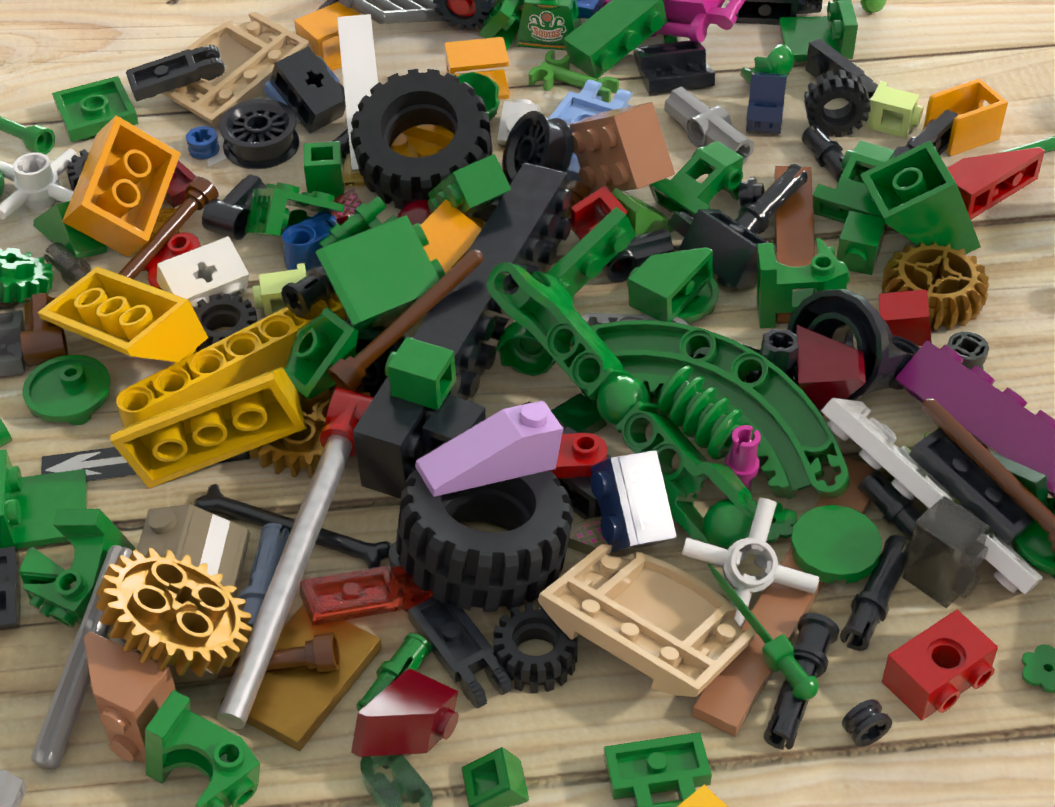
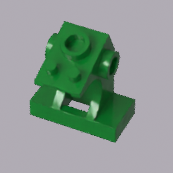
[812,140,895,233]
[649,141,743,216]
[756,238,850,328]
[23,509,136,628]
[145,690,260,807]

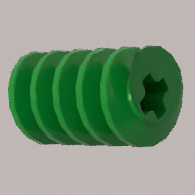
[657,365,750,460]

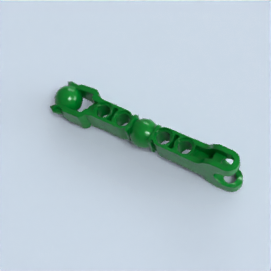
[486,262,757,549]

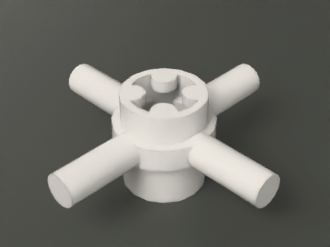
[0,149,78,220]
[681,498,819,627]

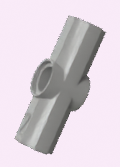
[664,87,754,164]

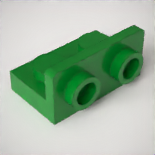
[479,0,524,50]

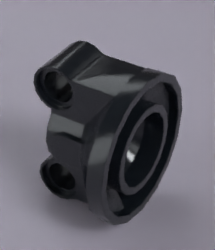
[787,289,920,401]

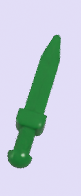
[708,563,819,701]

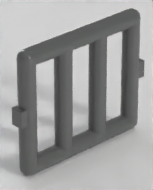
[338,0,449,24]

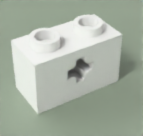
[157,236,249,308]

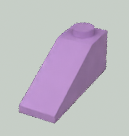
[415,401,563,497]

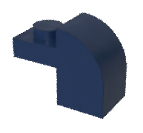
[746,72,787,134]

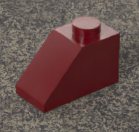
[351,668,459,757]

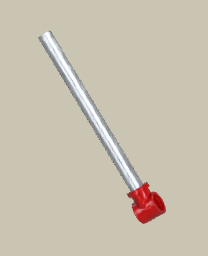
[217,386,374,729]

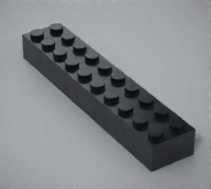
[353,162,572,499]

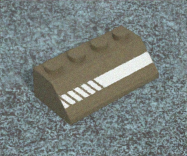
[111,504,251,683]

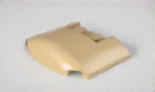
[161,12,311,125]
[538,544,756,697]

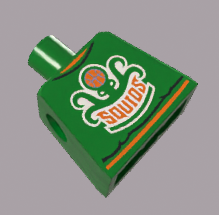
[516,0,581,51]

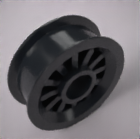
[219,99,300,169]
[502,111,573,185]

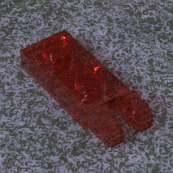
[299,566,433,626]

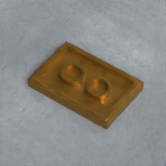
[221,601,382,751]

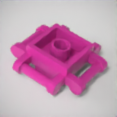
[650,0,746,43]

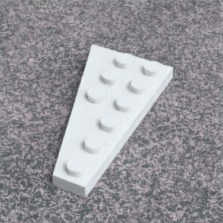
[821,398,1043,594]

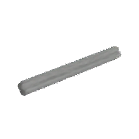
[31,545,132,769]

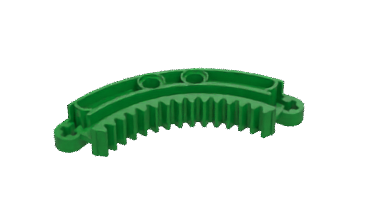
[555,320,851,500]

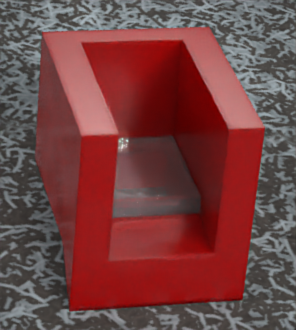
[571,185,628,241]

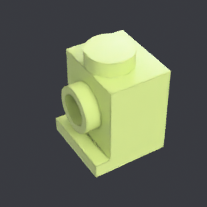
[866,81,924,138]
[253,263,306,317]

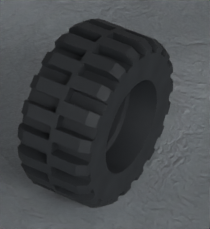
[350,69,493,210]
[396,469,573,612]

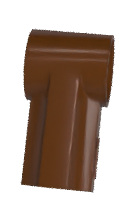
[20,293,68,366]

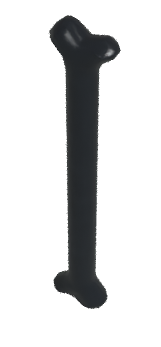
[193,484,391,572]

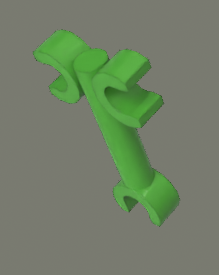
[528,50,619,103]

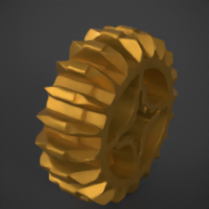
[881,241,989,332]

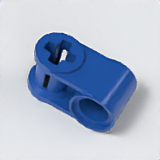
[282,211,355,272]

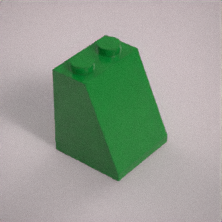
[860,140,981,255]
[315,215,445,331]

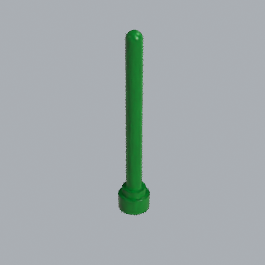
[0,116,55,155]

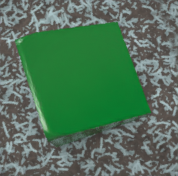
[19,547,72,600]
[461,747,529,807]

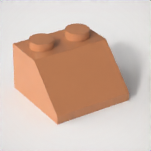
[84,631,176,764]

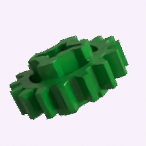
[0,248,54,303]

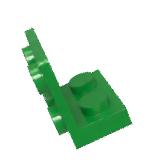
[779,0,858,62]
[245,182,345,236]
[0,450,87,549]

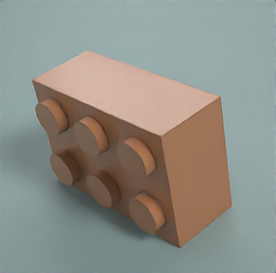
[569,102,675,194]

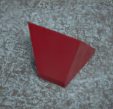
[797,325,866,416]

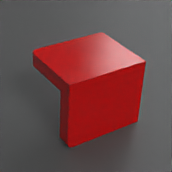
[879,290,932,346]

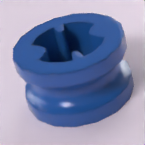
[186,126,220,159]

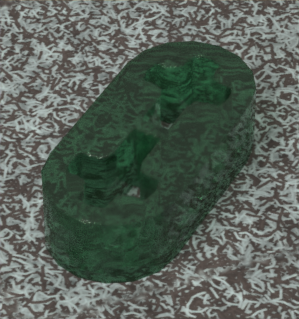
[360,755,434,807]

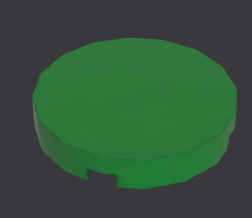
[791,505,882,584]

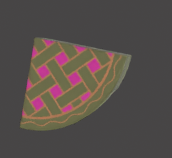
[567,516,608,554]

